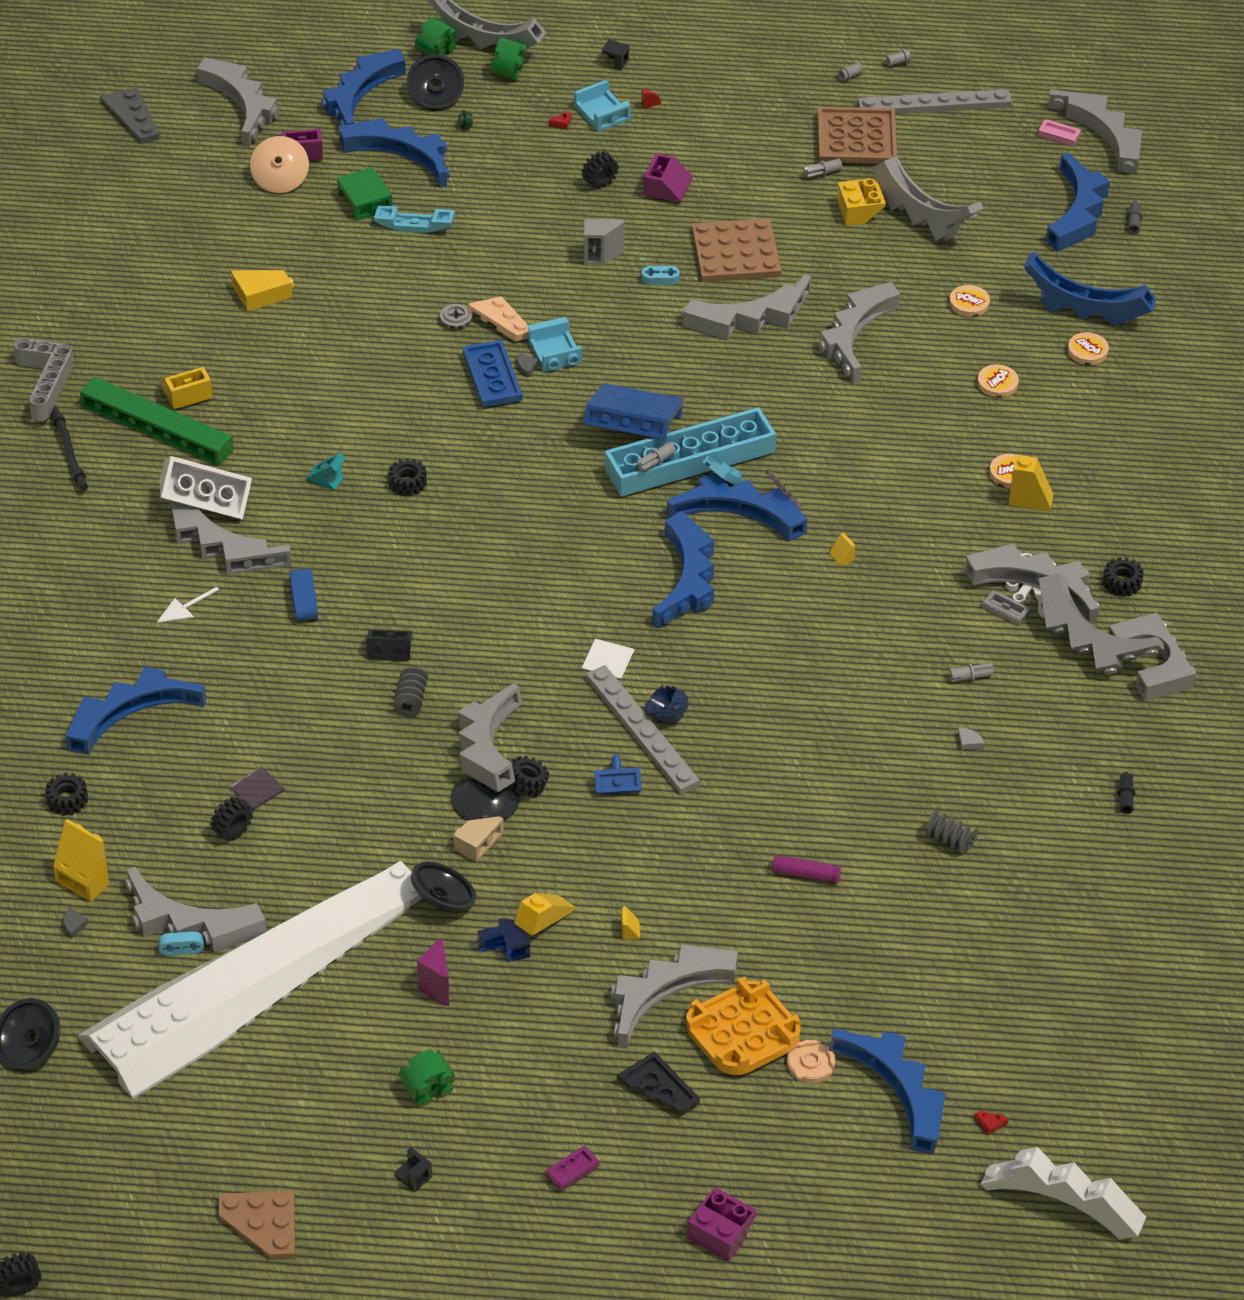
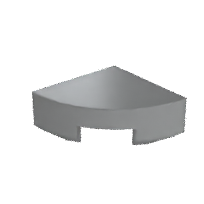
[958,728,984,750]

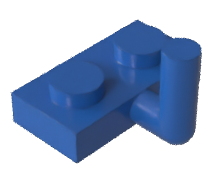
[594,754,642,795]

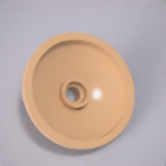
[250,136,309,194]

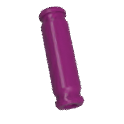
[772,855,841,884]

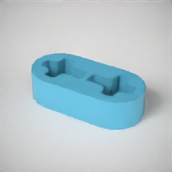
[642,266,680,285]
[159,932,204,956]

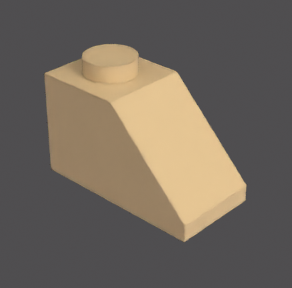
[453,816,504,862]

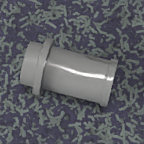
[886,49,911,67]
[838,62,863,81]

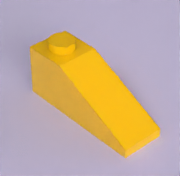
[514,893,575,936]

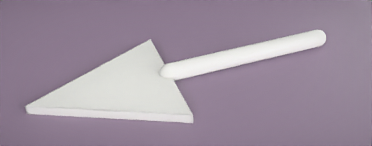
[157,587,219,623]

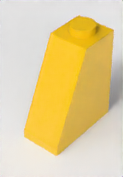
[231,270,294,311]
[1009,454,1054,512]

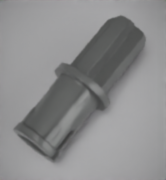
[1127,200,1143,234]

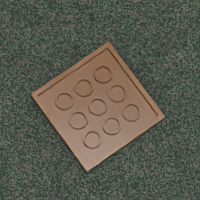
[818,107,897,164]
[692,218,781,282]

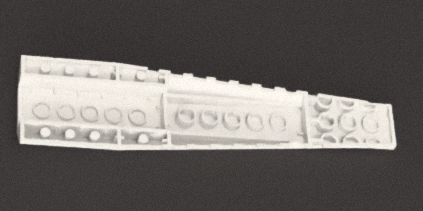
[78,861,422,1099]

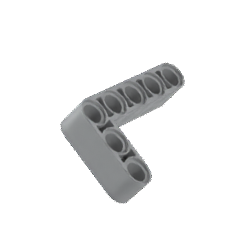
[14,339,73,421]

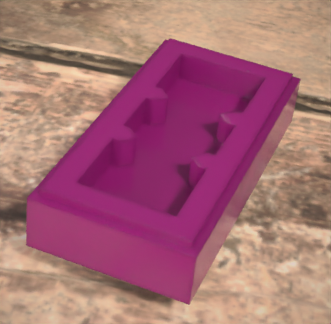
[545,1145,600,1191]

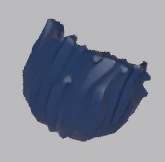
[645,685,689,723]

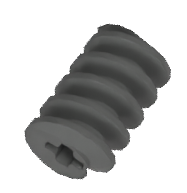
[394,667,428,717]
[926,810,978,854]

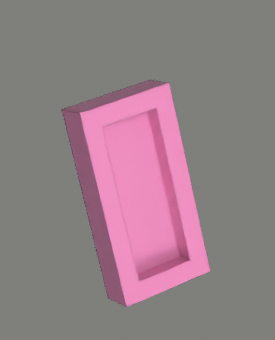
[1038,119,1081,147]

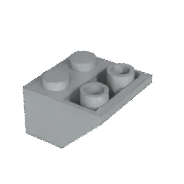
[584,219,624,265]

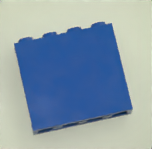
[584,383,684,440]

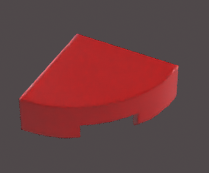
[641,89,661,109]
[549,112,572,130]
[973,1111,1008,1135]

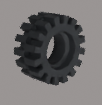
[581,151,619,189]
[388,458,427,497]
[1103,557,1144,597]
[509,756,549,797]
[45,773,88,816]
[210,797,253,841]
[0,1252,42,1297]

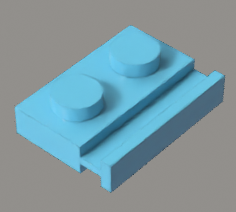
[703,455,745,485]

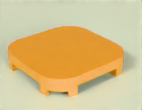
[686,977,800,1075]

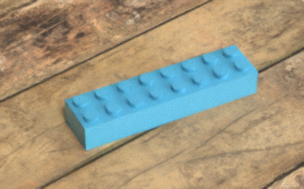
[604,407,776,496]

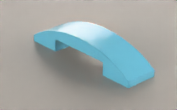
[374,206,455,233]

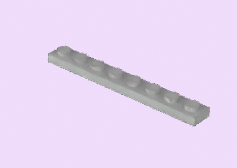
[858,89,1012,114]
[586,665,700,795]

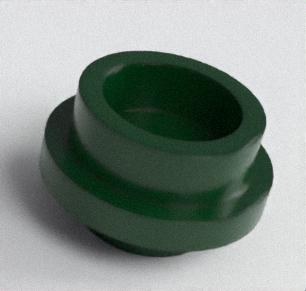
[458,110,473,130]

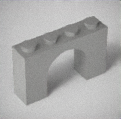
[1108,613,1196,702]

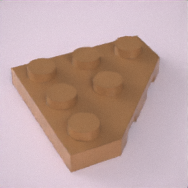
[219,1190,295,1260]

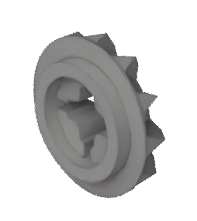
[440,304,472,329]

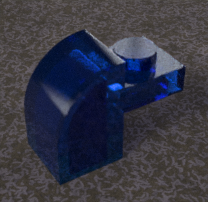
[477,918,530,962]

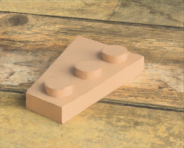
[467,296,528,342]

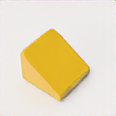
[830,533,856,566]
[621,907,640,940]

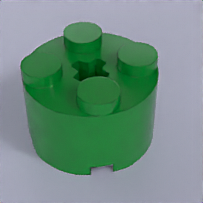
[415,17,457,56]
[491,38,527,81]
[399,1049,455,1106]

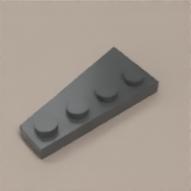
[100,88,160,144]

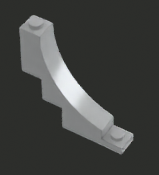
[1048,89,1142,174]
[681,274,811,340]
[170,501,291,575]

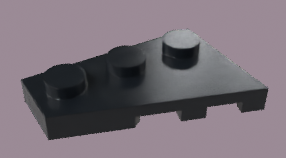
[617,1051,700,1116]

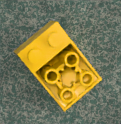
[53,819,109,902]

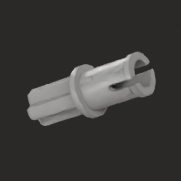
[804,158,842,178]
[637,442,676,471]
[949,663,994,683]

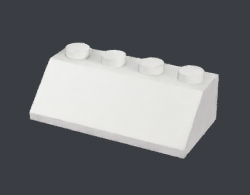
[160,456,252,520]

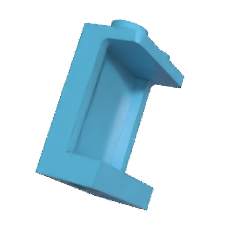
[574,80,631,132]
[528,317,582,372]

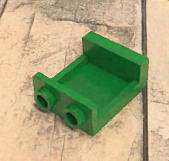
[337,167,393,221]

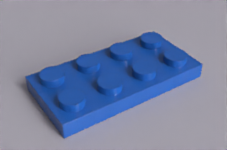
[463,340,523,408]

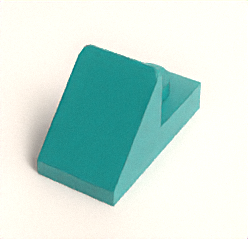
[306,452,346,489]

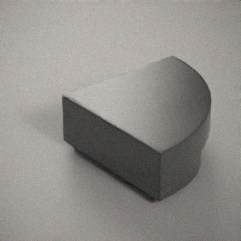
[518,353,538,377]
[64,907,88,938]

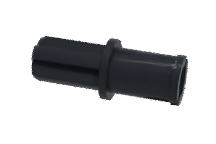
[1117,772,1136,814]

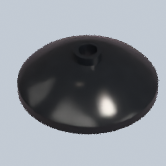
[407,54,464,110]
[452,775,520,821]
[410,862,476,912]
[0,998,61,1070]

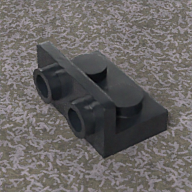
[366,629,413,661]

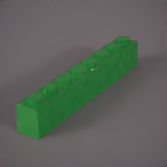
[80,377,234,466]

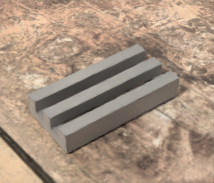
[982,590,1031,626]

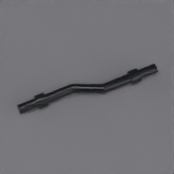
[51,405,88,491]

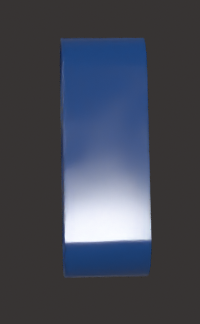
[290,568,318,621]

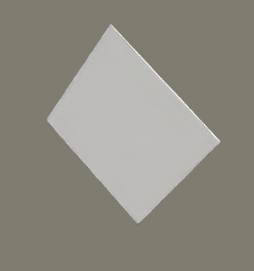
[582,639,635,678]

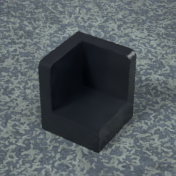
[602,39,630,71]
[395,1147,432,1192]

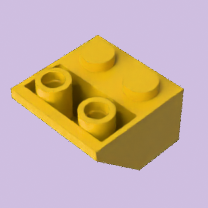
[837,178,886,226]
[159,367,212,410]

